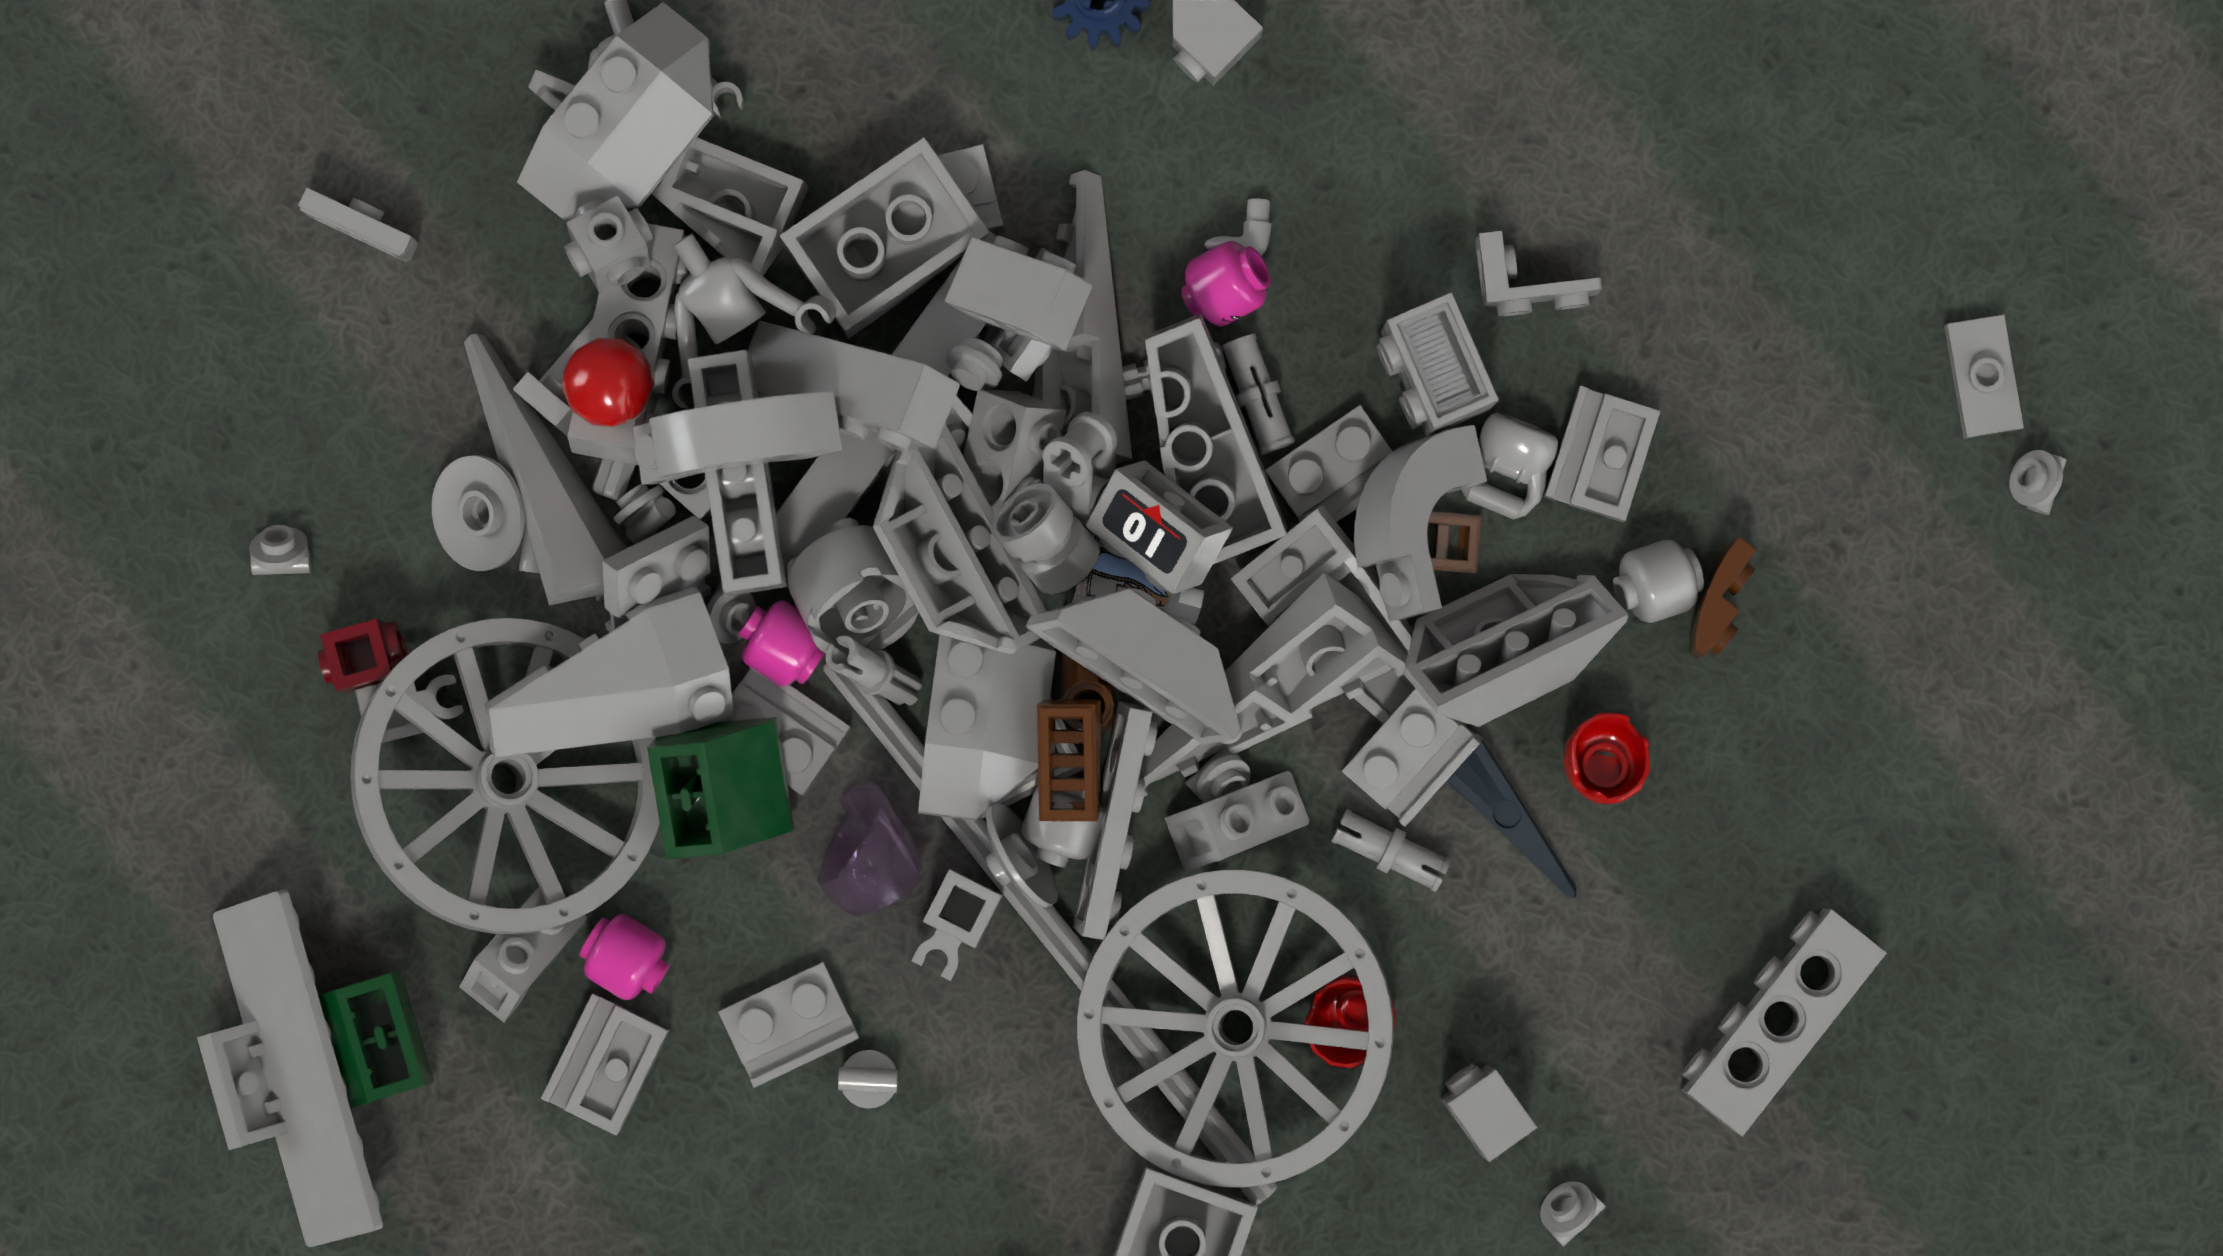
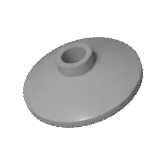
[432,455,525,571]
[986,803,1058,908]

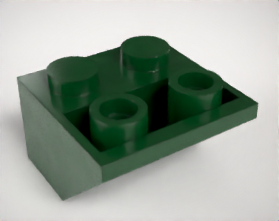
[647,717,795,859]
[318,971,435,1108]

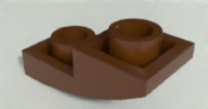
[1689,537,1757,659]

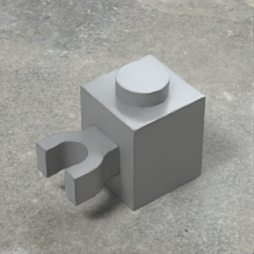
[911,869,1003,981]

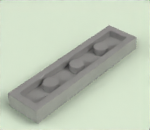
[1072,701,1157,940]

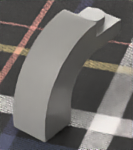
[633,391,842,485]
[1354,425,1487,622]

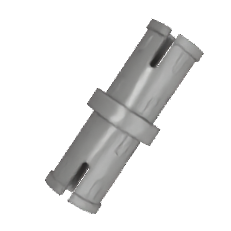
[1221,334,1296,455]
[1331,808,1452,892]

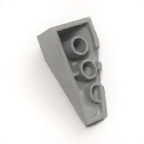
[484,586,734,757]

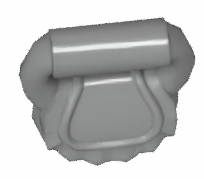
[1461,412,1558,520]

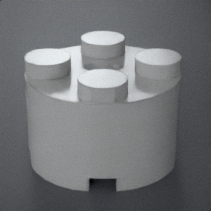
[785,518,919,653]

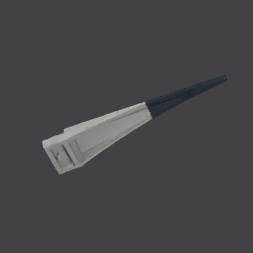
[1231,505,1577,898]

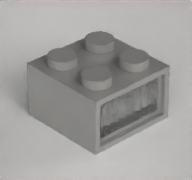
[1376,292,1499,437]

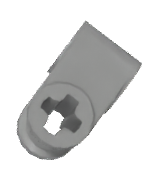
[1042,412,1117,526]

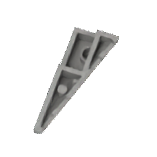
[528,70,809,276]
[1032,170,1132,464]
[464,334,627,605]
[1139,572,1407,797]

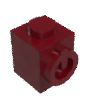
[318,619,408,693]

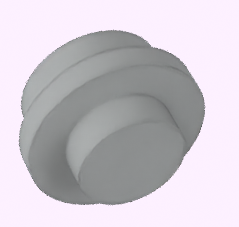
[946,338,1003,391]

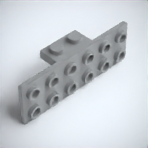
[197,889,383,1247]

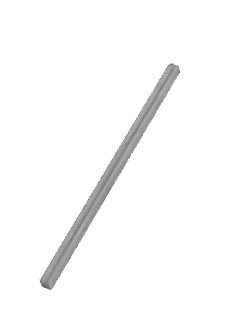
[823,663,1277,1205]

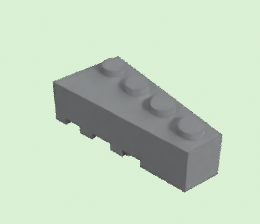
[1145,313,1288,564]

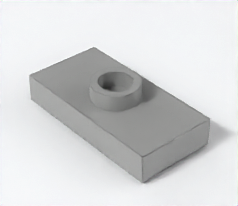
[298,187,419,262]
[1944,315,2024,439]

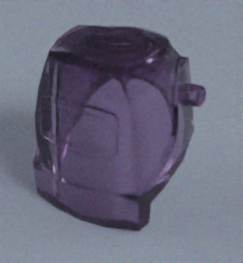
[817,782,924,917]

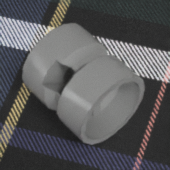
[992,483,1100,594]

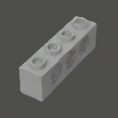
[567,223,690,465]
[688,350,787,596]
[1681,909,1886,1137]

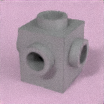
[564,195,653,293]

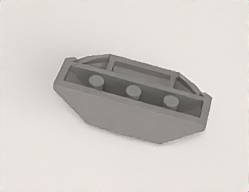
[517,2,714,220]
[873,424,1047,654]
[1403,574,1628,727]
[1026,588,1240,745]
[918,635,1056,821]

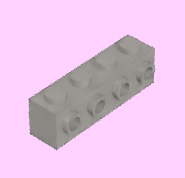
[747,321,960,452]

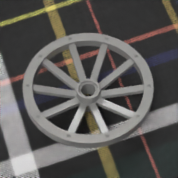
[350,618,660,934]
[1077,870,1394,1187]

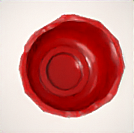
[562,338,655,427]
[1562,713,1650,805]
[1304,974,1397,1069]

